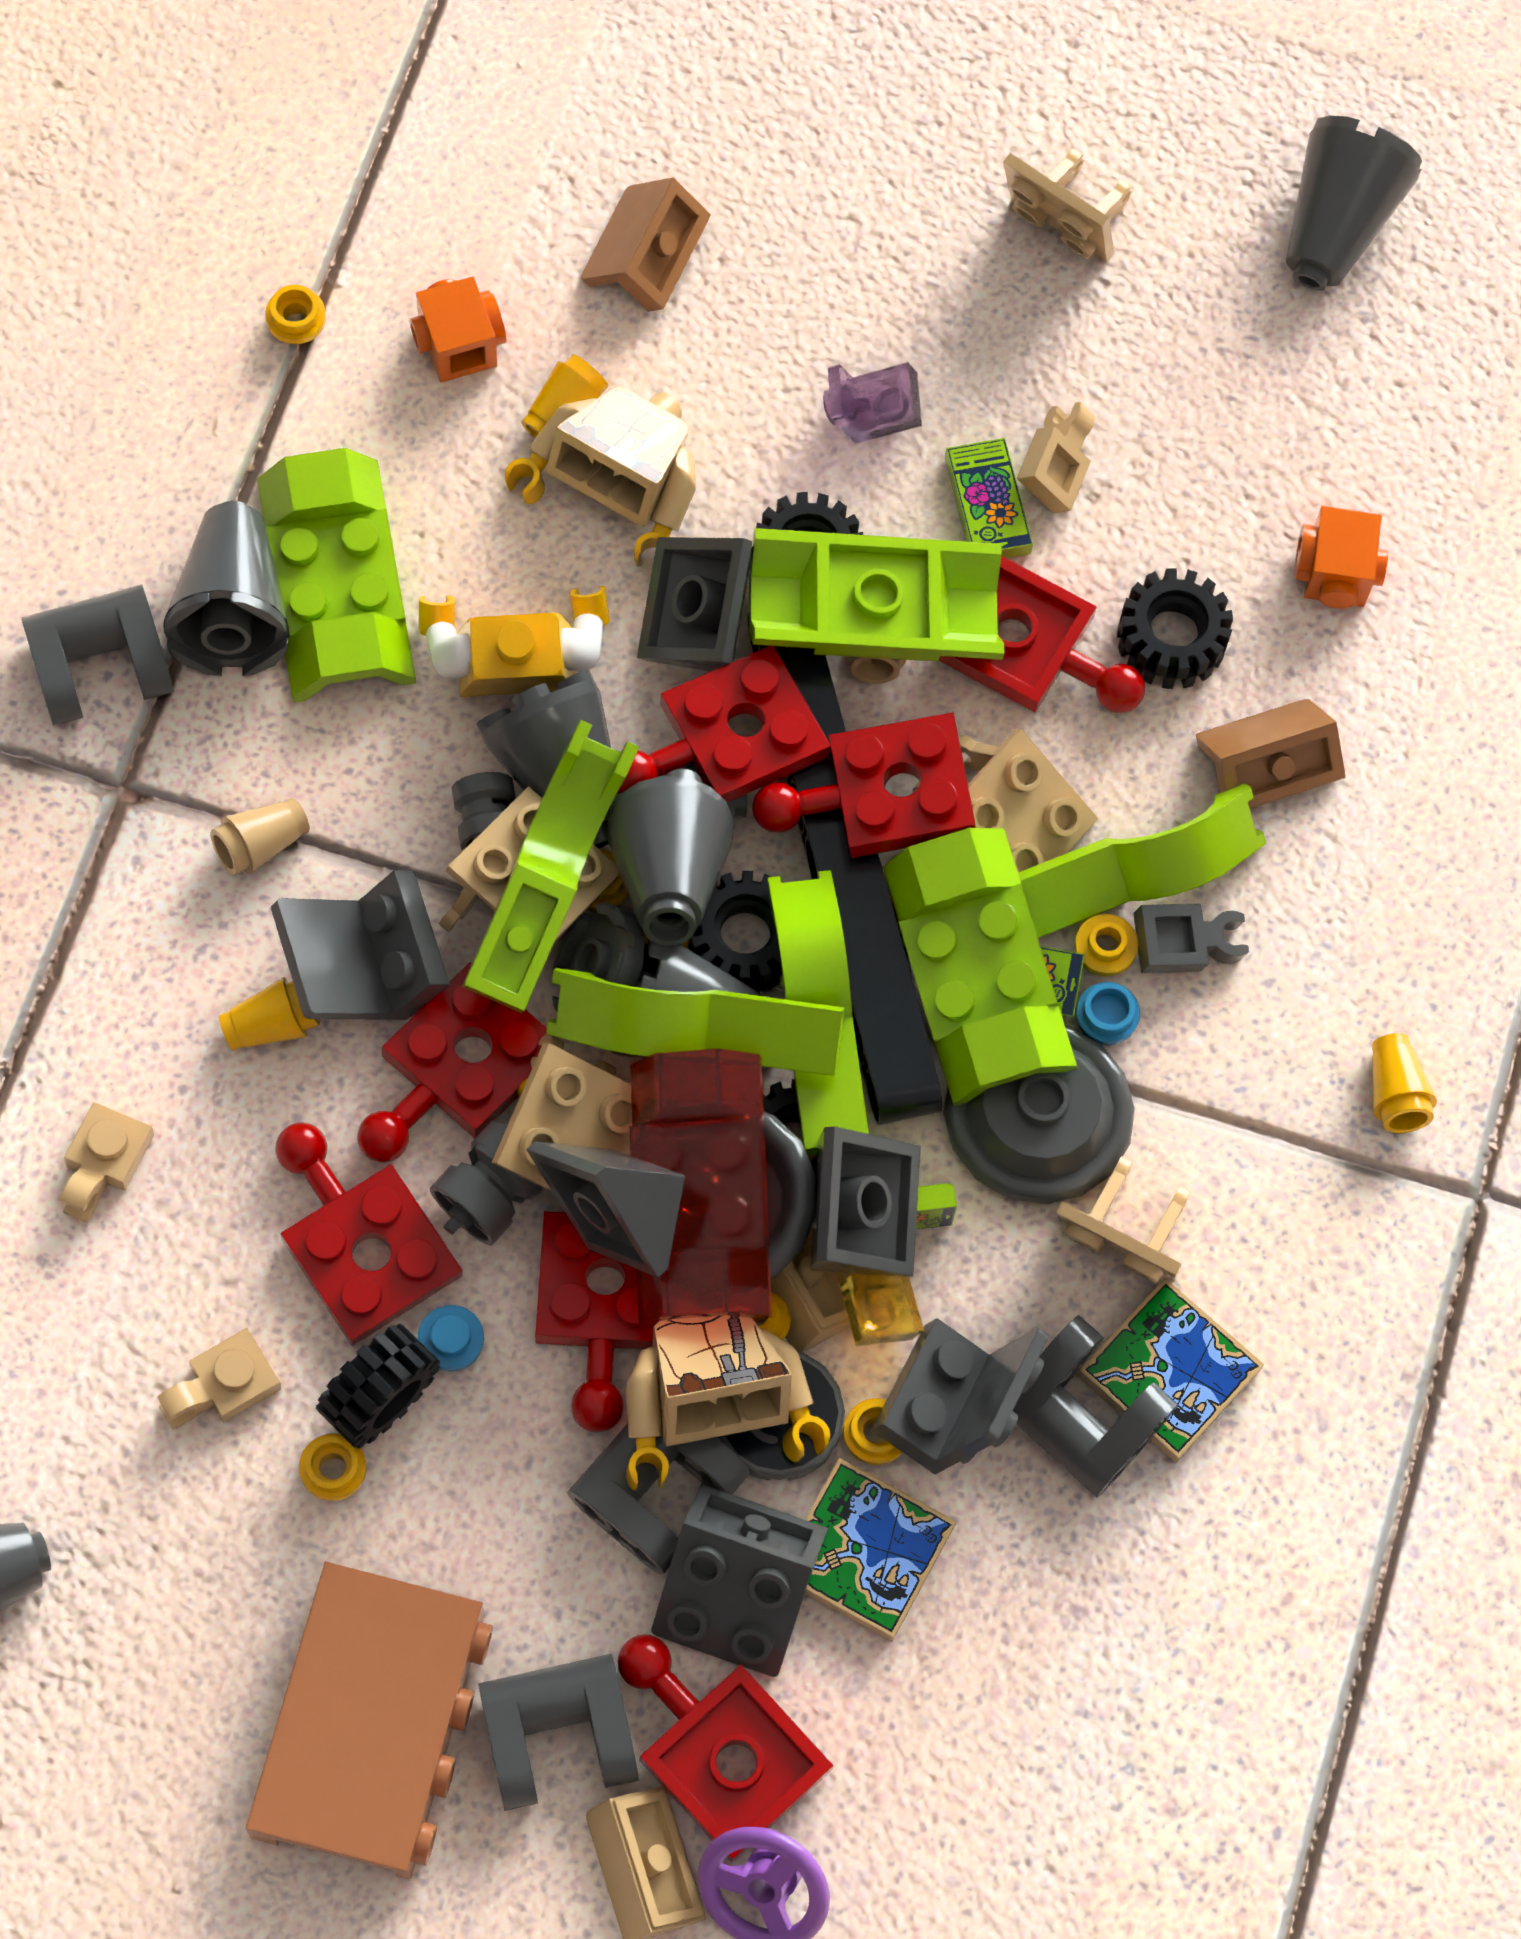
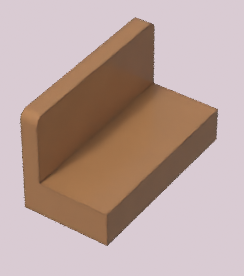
[580,177,711,312]
[1196,699,1346,809]

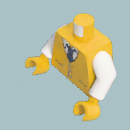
[418,586,610,697]

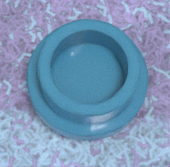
[1076,982,1140,1045]
[418,1305,484,1372]

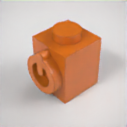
[409,276,507,383]
[1294,506,1388,609]

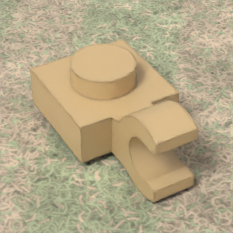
[1017,402,1095,513]
[59,1102,154,1223]
[157,1328,281,1430]

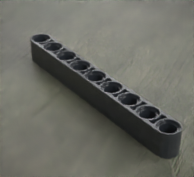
[748,612,942,1125]

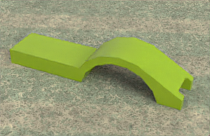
[462,720,639,1013]
[1018,783,1267,938]
[767,870,869,1156]
[546,968,845,1076]

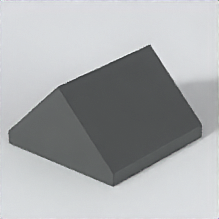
[637,537,752,672]
[810,1126,921,1277]
[526,1141,685,1277]

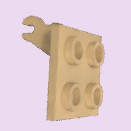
[1003,148,1133,263]
[913,728,1098,872]
[439,786,621,943]
[492,1034,656,1193]
[1057,1156,1191,1284]

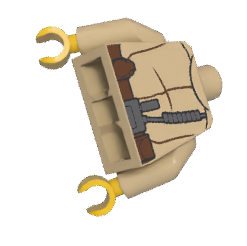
[505,387,696,566]
[626,1297,830,1491]

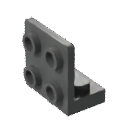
[271,870,450,1020]
[871,1318,1049,1475]
[651,1484,828,1677]

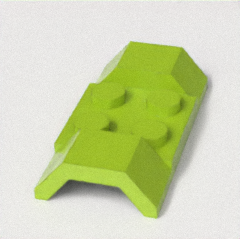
[257,448,416,703]
[749,528,1004,662]
[883,828,1078,1106]

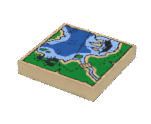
[1077,1278,1264,1463]
[805,1458,957,1642]

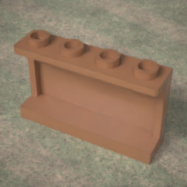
[245,1561,493,1880]

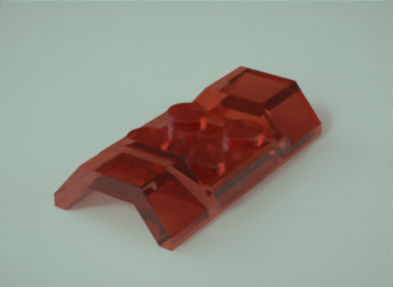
[629,1049,772,1327]

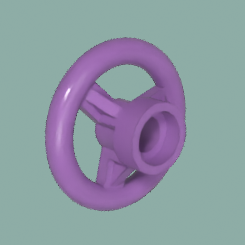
[697,1827,830,1939]

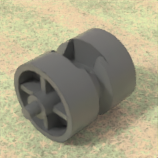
[429,1120,544,1246]

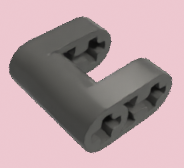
[21,584,174,726]
[1013,1315,1179,1498]
[567,1423,750,1575]
[478,1654,639,1811]

